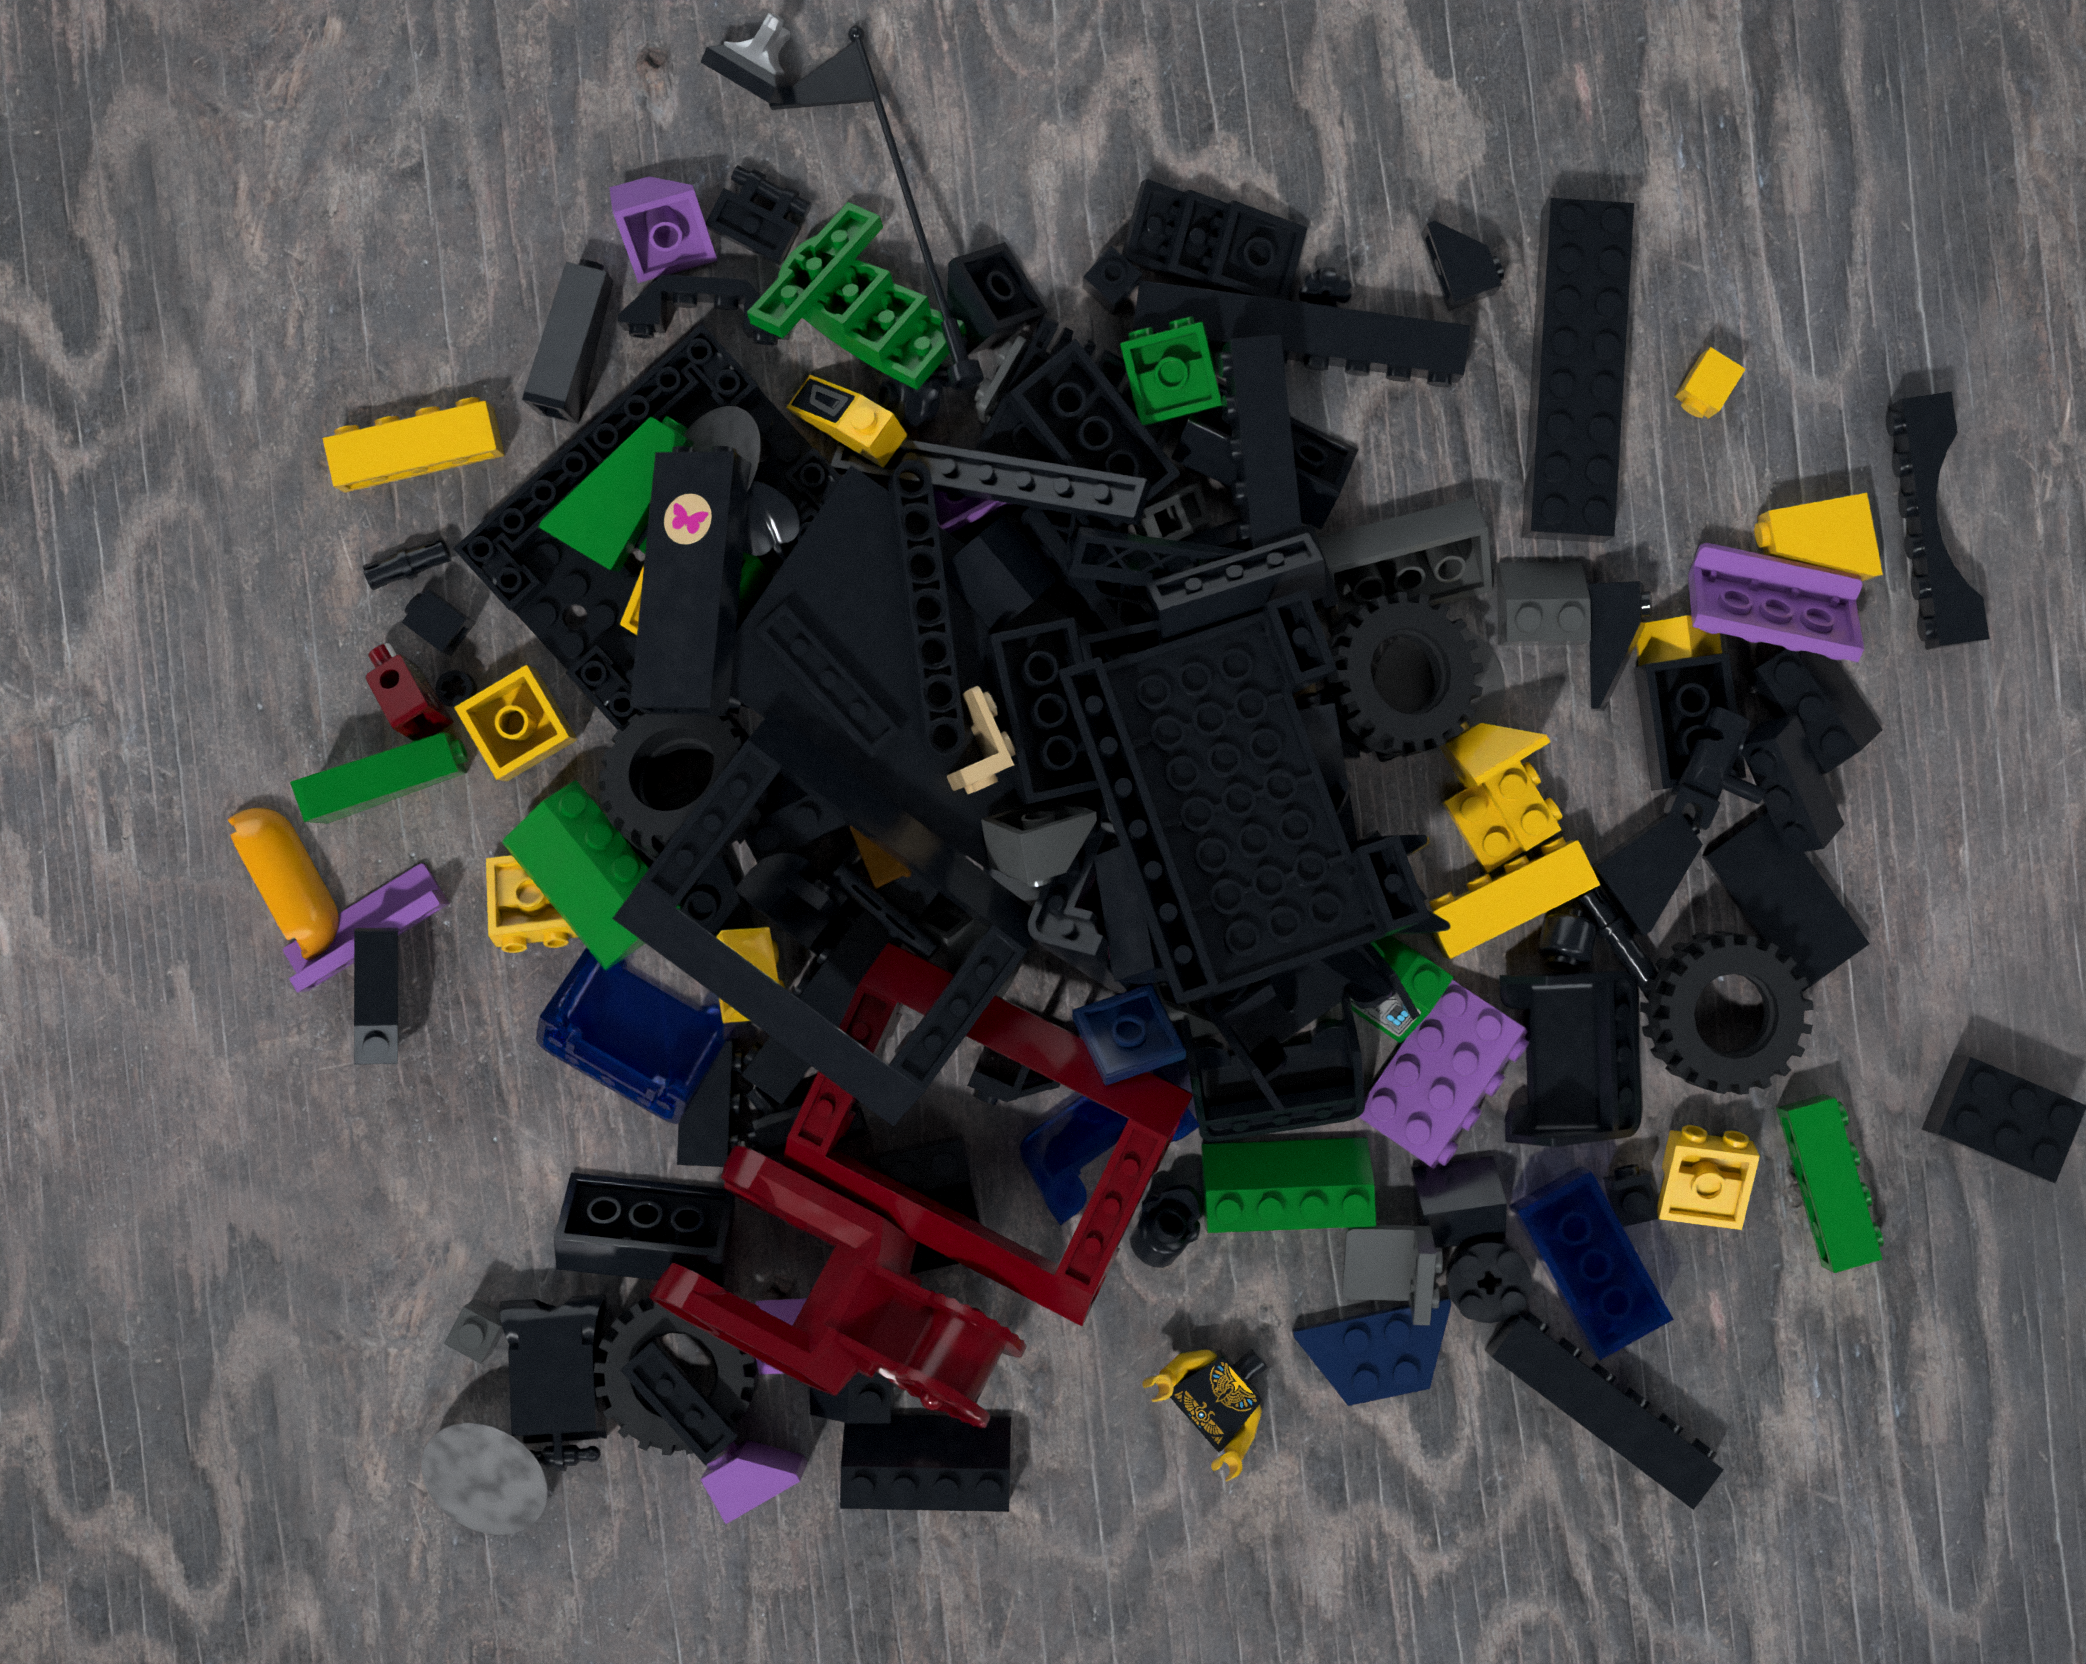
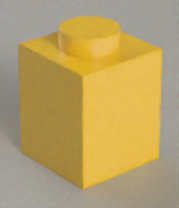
[1674,347,1746,418]

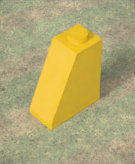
[1754,493,1883,581]

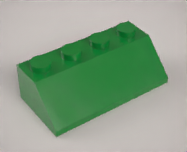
[502,780,680,971]
[1201,1137,1376,1233]

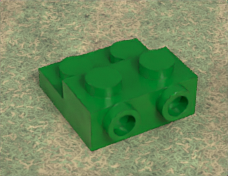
[1120,317,1222,426]

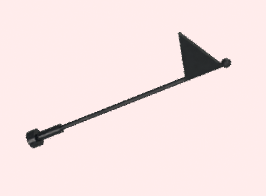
[769,26,984,391]

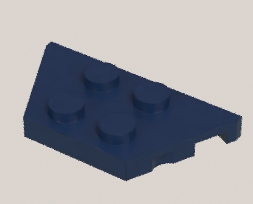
[1292,1296,1451,1406]

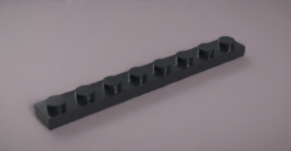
[831,439,1151,525]

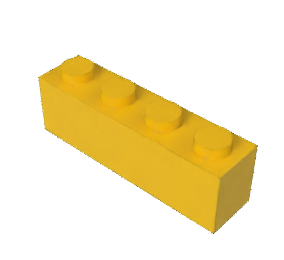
[322,397,505,493]
[1428,836,1600,959]

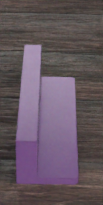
[283,863,450,993]

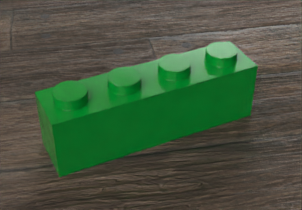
[1776,1094,1884,1273]

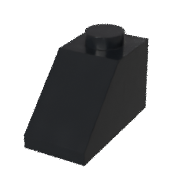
[1421,221,1504,311]

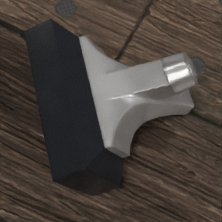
[701,13,792,104]

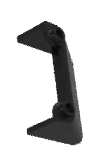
[1499,971,1642,1147]

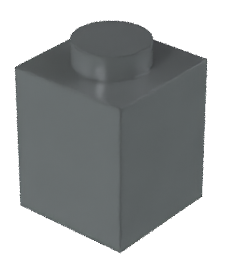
[444,1299,504,1364]

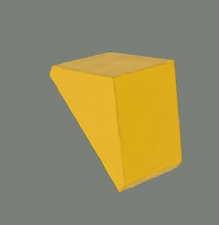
[1636,615,1722,666]

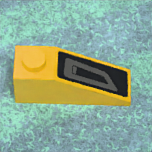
[786,375,907,468]

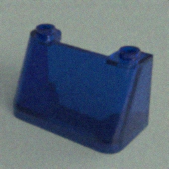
[536,947,737,1124]
[1020,1067,1200,1226]

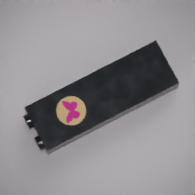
[630,446,751,716]

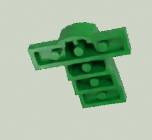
[747,202,967,390]

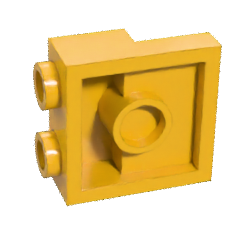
[1442,761,1563,873]
[486,855,578,953]
[1656,1125,1760,1230]

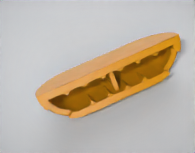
[228,808,339,961]

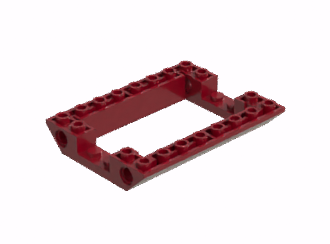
[783,942,1194,1326]

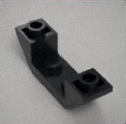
[618,275,789,345]

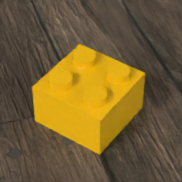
[454,665,578,782]

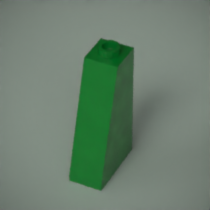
[538,416,694,572]
[290,732,469,824]

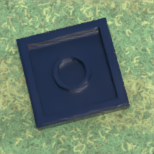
[1072,983,1186,1086]

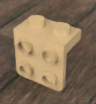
[947,686,1015,794]

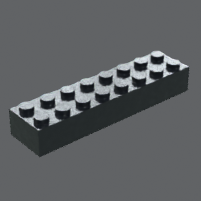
[1522,198,1634,543]

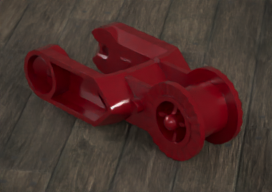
[649,1145,1027,1428]

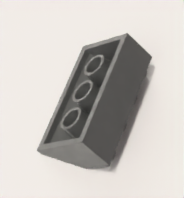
[1318,497,1493,626]

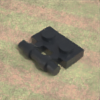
[706,165,812,266]

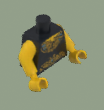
[1142,1349,1268,1481]

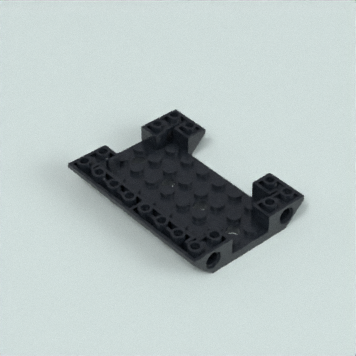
[453,323,842,732]

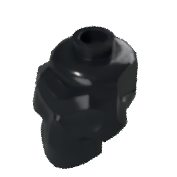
[876,364,952,427]
[1129,1184,1202,1268]

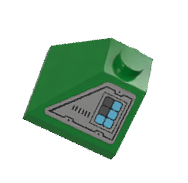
[1340,935,1454,1044]

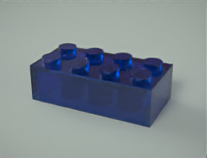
[1508,1166,1674,1360]

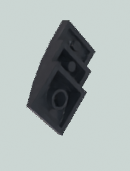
[1121,179,1308,300]

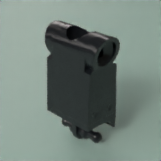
[499,1294,607,1471]

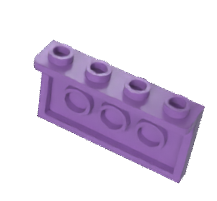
[1688,543,1864,662]
[1359,980,1529,1168]

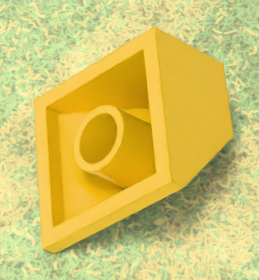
[1439,721,1551,789]

